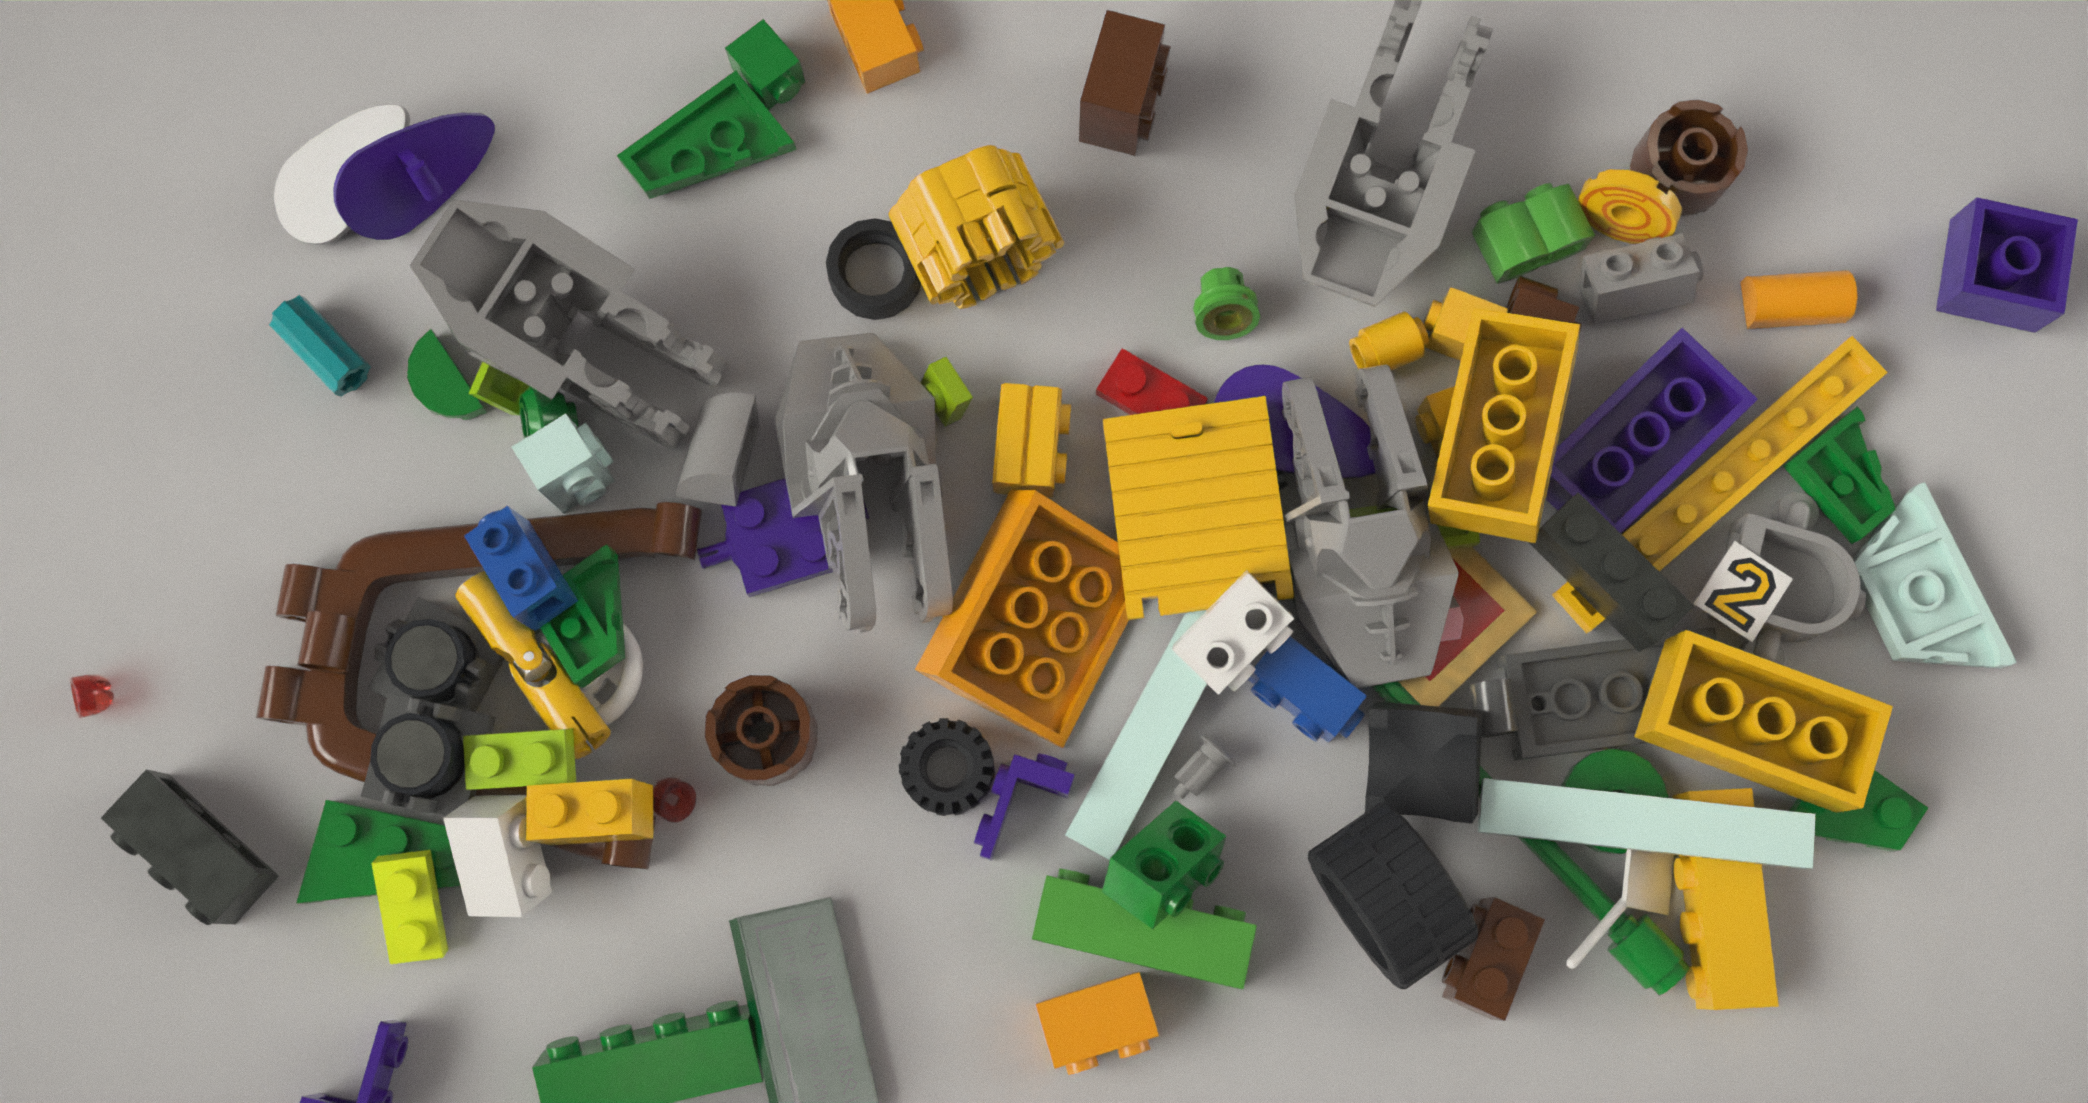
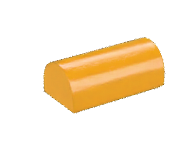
[1740,270,1857,329]

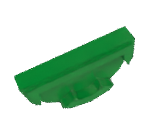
[407,329,488,420]

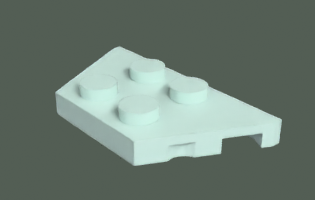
[1853,482,2017,669]

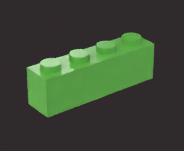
[1032,868,1257,990]

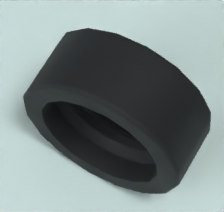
[825,218,921,320]

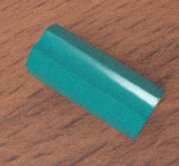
[269,295,372,397]

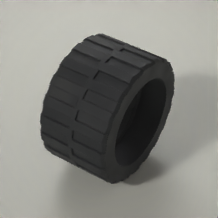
[1308,803,1478,990]

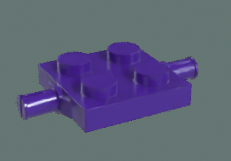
[697,478,870,597]

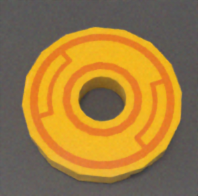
[1578,169,1682,244]

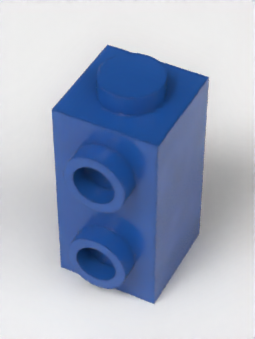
[464,505,578,631]
[1248,636,1367,743]

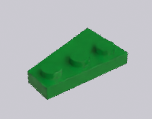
[617,70,797,199]
[296,799,461,904]

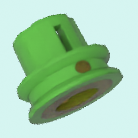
[1193,267,1261,340]

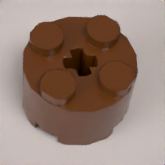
[1630,99,1748,216]
[705,675,818,786]

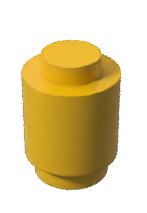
[1349,311,1429,371]

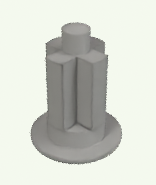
[1174,735,1236,799]

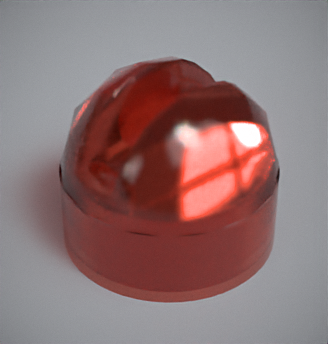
[70,674,114,718]
[653,777,696,823]

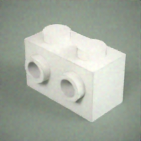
[1172,570,1294,695]
[443,795,552,917]

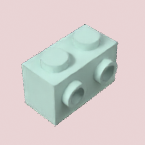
[512,414,615,513]

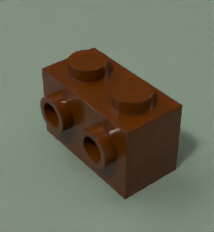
[1442,897,1545,1021]

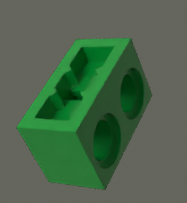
[1102,801,1226,930]

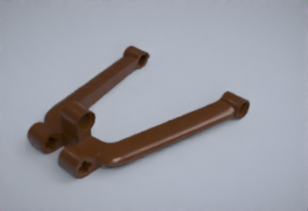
[256,502,702,869]

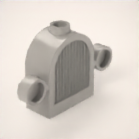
[1708,492,1866,665]

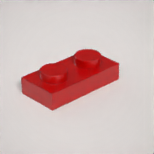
[1096,348,1208,439]

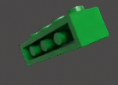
[532,1000,764,1103]

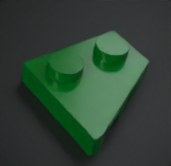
[1783,406,1896,544]
[540,544,625,689]
[1789,770,1928,852]

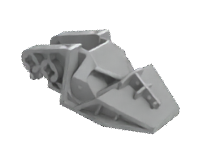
[1294,0,1493,307]
[410,199,727,450]
[774,333,953,633]
[1282,364,1459,689]

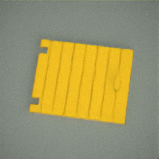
[1103,396,1294,620]

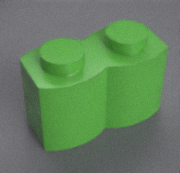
[1472,183,1595,284]

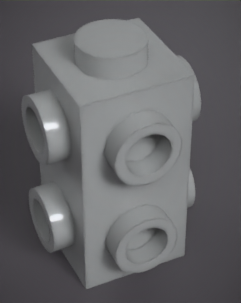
[1579,233,1703,325]

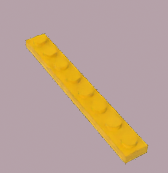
[1552,336,1888,634]

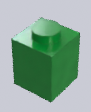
[725,19,806,110]

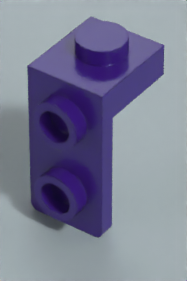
[974,753,1075,861]
[300,1020,408,1103]

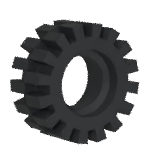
[898,718,995,816]

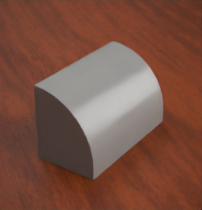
[675,393,759,507]

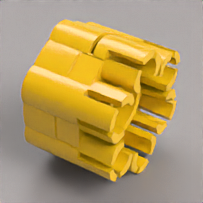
[888,145,1064,309]

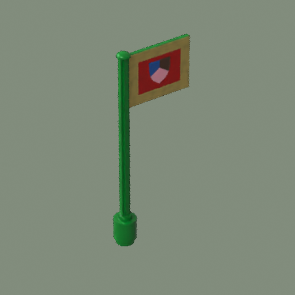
[1371,546,1690,996]

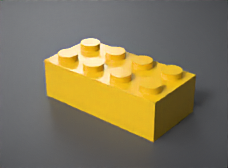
[1428,308,1580,543]
[1634,630,1893,813]

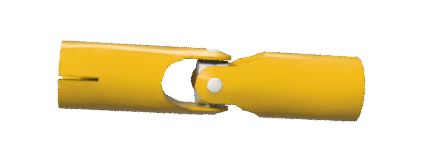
[455,571,611,759]

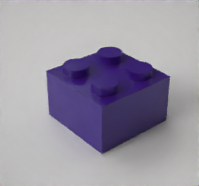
[1936,197,2078,333]

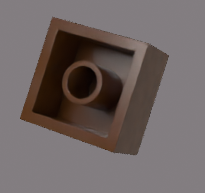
[1079,10,1171,156]

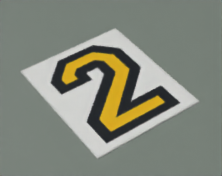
[1694,541,1793,642]

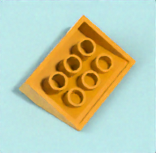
[915,490,1129,748]

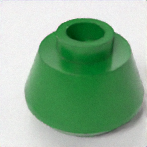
[519,387,578,439]

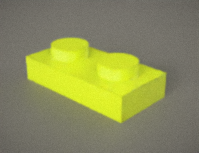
[371,850,448,964]

